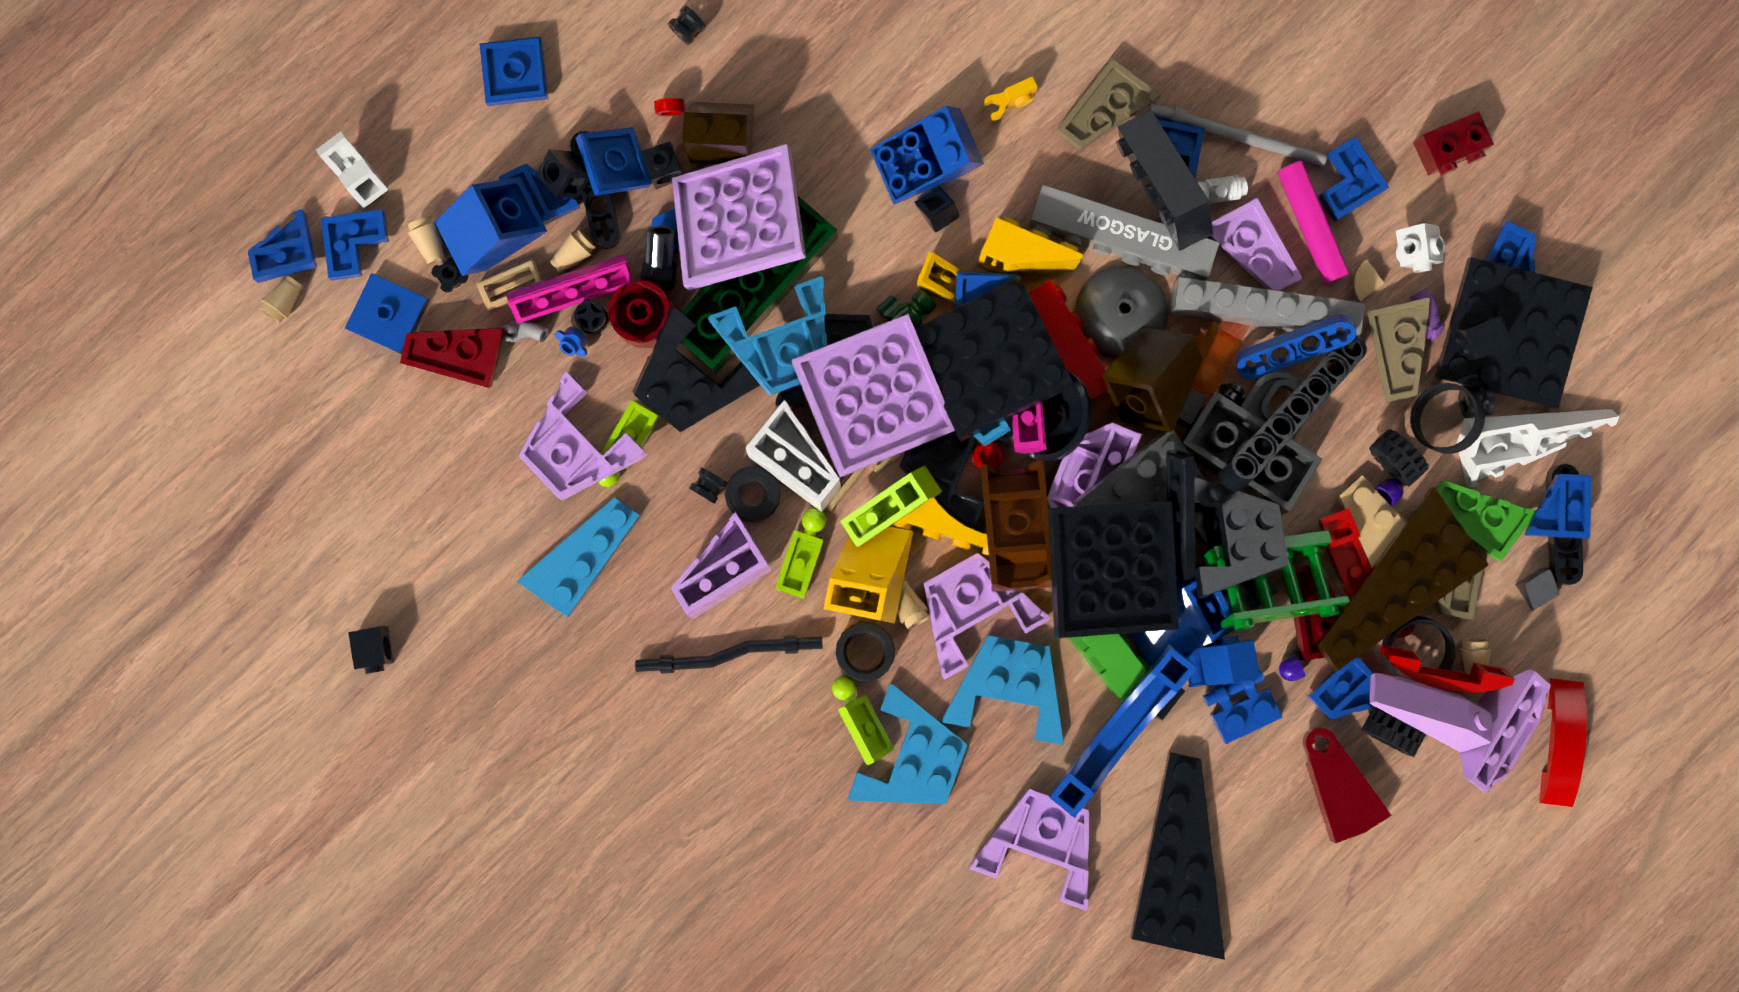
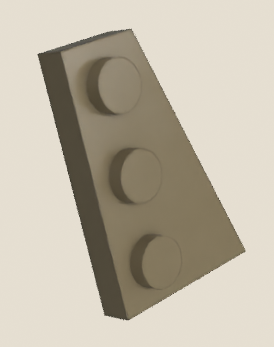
[1056,58,1161,151]
[1367,297,1431,403]

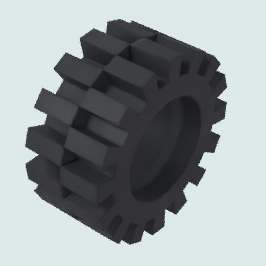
[1361,707,1426,757]

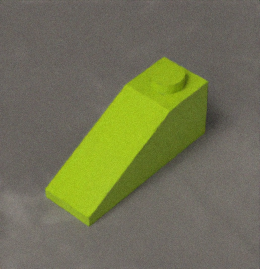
[840,466,942,547]

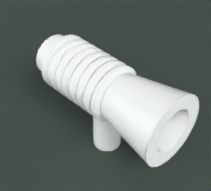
[1198,175,1248,204]

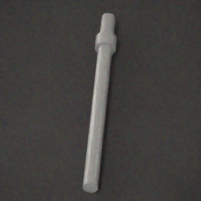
[1149,103,1327,167]

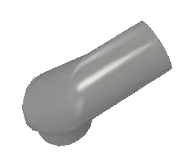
[503,320,549,343]

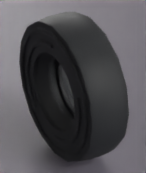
[725,466,781,522]

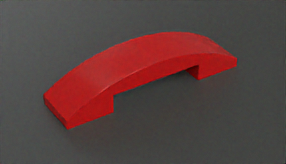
[1319,508,1371,601]
[1380,645,1515,693]
[1539,678,1587,807]

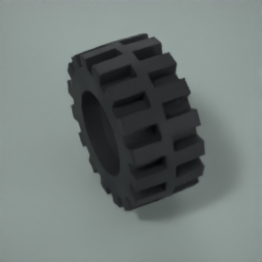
[1369,429,1429,487]

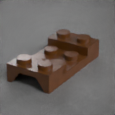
[981,460,1052,592]

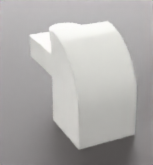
[316,131,388,208]

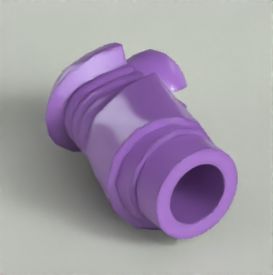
[1410,289,1445,341]

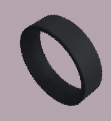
[1410,383,1485,454]
[1381,616,1456,677]

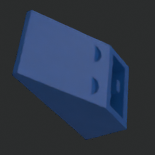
[870,106,984,204]
[1130,569,1235,666]

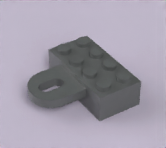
[1180,372,1322,515]

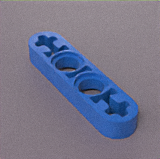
[1236,314,1356,380]

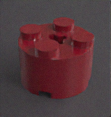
[608,280,672,348]

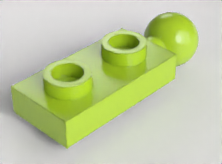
[598,400,660,487]
[775,508,826,599]
[832,675,895,765]

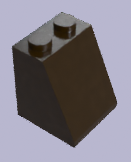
[682,102,754,164]
[1102,327,1203,433]

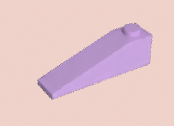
[1370,673,1492,753]

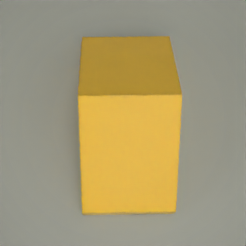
[916,252,963,304]

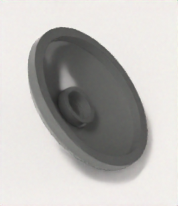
[1075,267,1168,358]

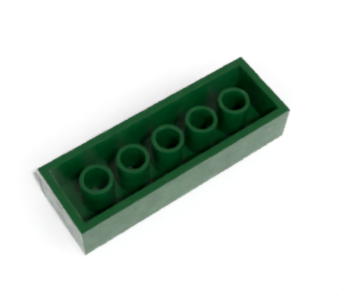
[680,195,838,374]

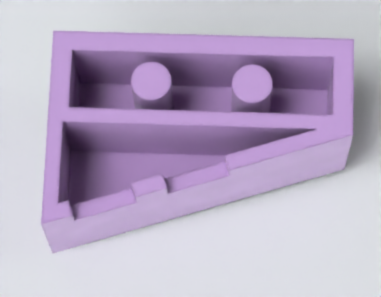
[671,512,772,619]

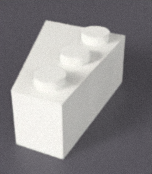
[746,400,841,512]

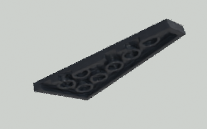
[1130,752,1225,960]

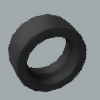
[836,622,895,682]

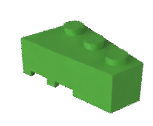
[1068,634,1151,703]

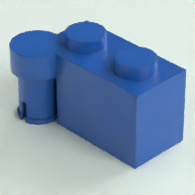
[1182,635,1260,687]

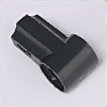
[641,226,676,290]

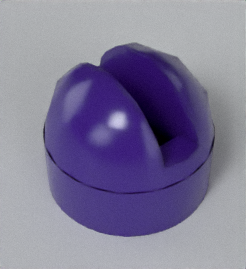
[1375,479,1404,506]
[1279,654,1306,681]

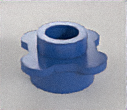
[555,327,587,357]

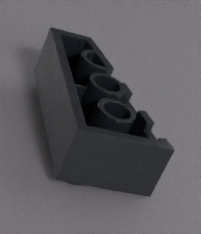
[1116,110,1213,251]

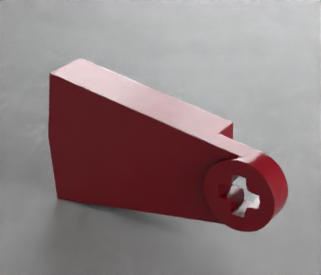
[1303,727,1392,843]

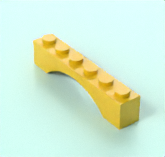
[892,498,989,556]

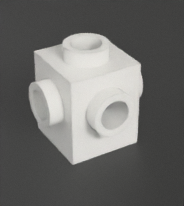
[1396,223,1445,273]

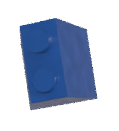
[435,177,547,276]

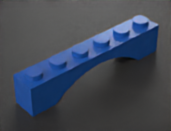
[1049,644,1197,818]

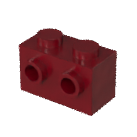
[1413,111,1494,176]

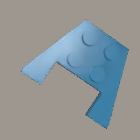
[708,276,827,396]
[942,635,1063,745]
[847,684,968,804]

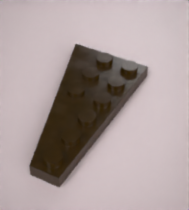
[1316,487,1489,671]

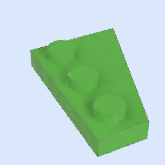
[1435,480,1536,561]

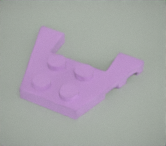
[519,372,648,501]
[923,553,1050,680]
[969,788,1089,911]

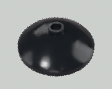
[1025,371,1091,461]

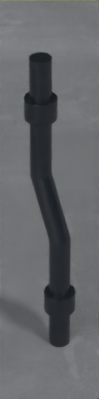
[635,635,823,674]

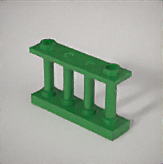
[1202,530,1350,631]

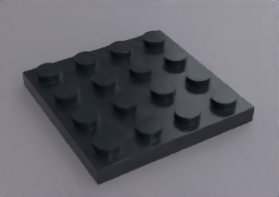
[1434,257,1593,408]
[915,276,1075,442]
[1048,501,1179,638]

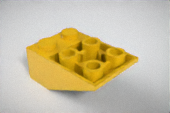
[977,217,1083,276]
[823,527,913,624]

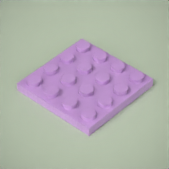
[672,144,806,291]
[791,314,955,478]

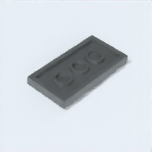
[1071,430,1206,506]

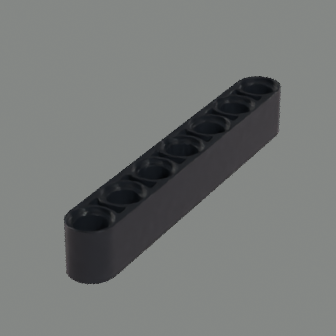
[1220,335,1367,491]

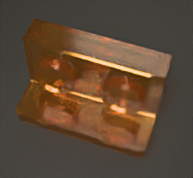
[1192,321,1243,395]

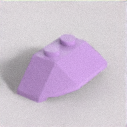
[1047,423,1141,508]
[1460,669,1551,793]

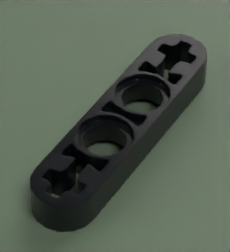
[570,131,621,249]
[1546,464,1583,585]

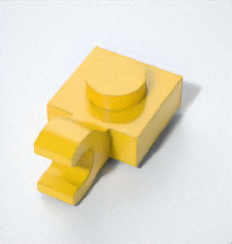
[983,76,1038,121]

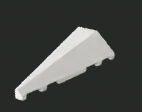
[1457,409,1619,488]

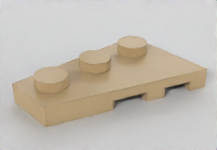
[1336,475,1406,568]

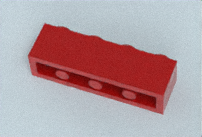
[1029,280,1109,401]

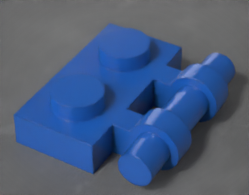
[1203,669,1283,744]

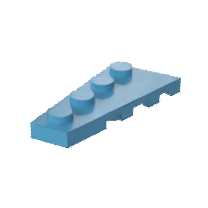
[517,497,641,617]

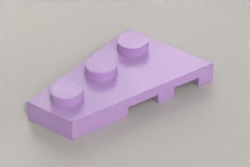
[1209,198,1302,291]

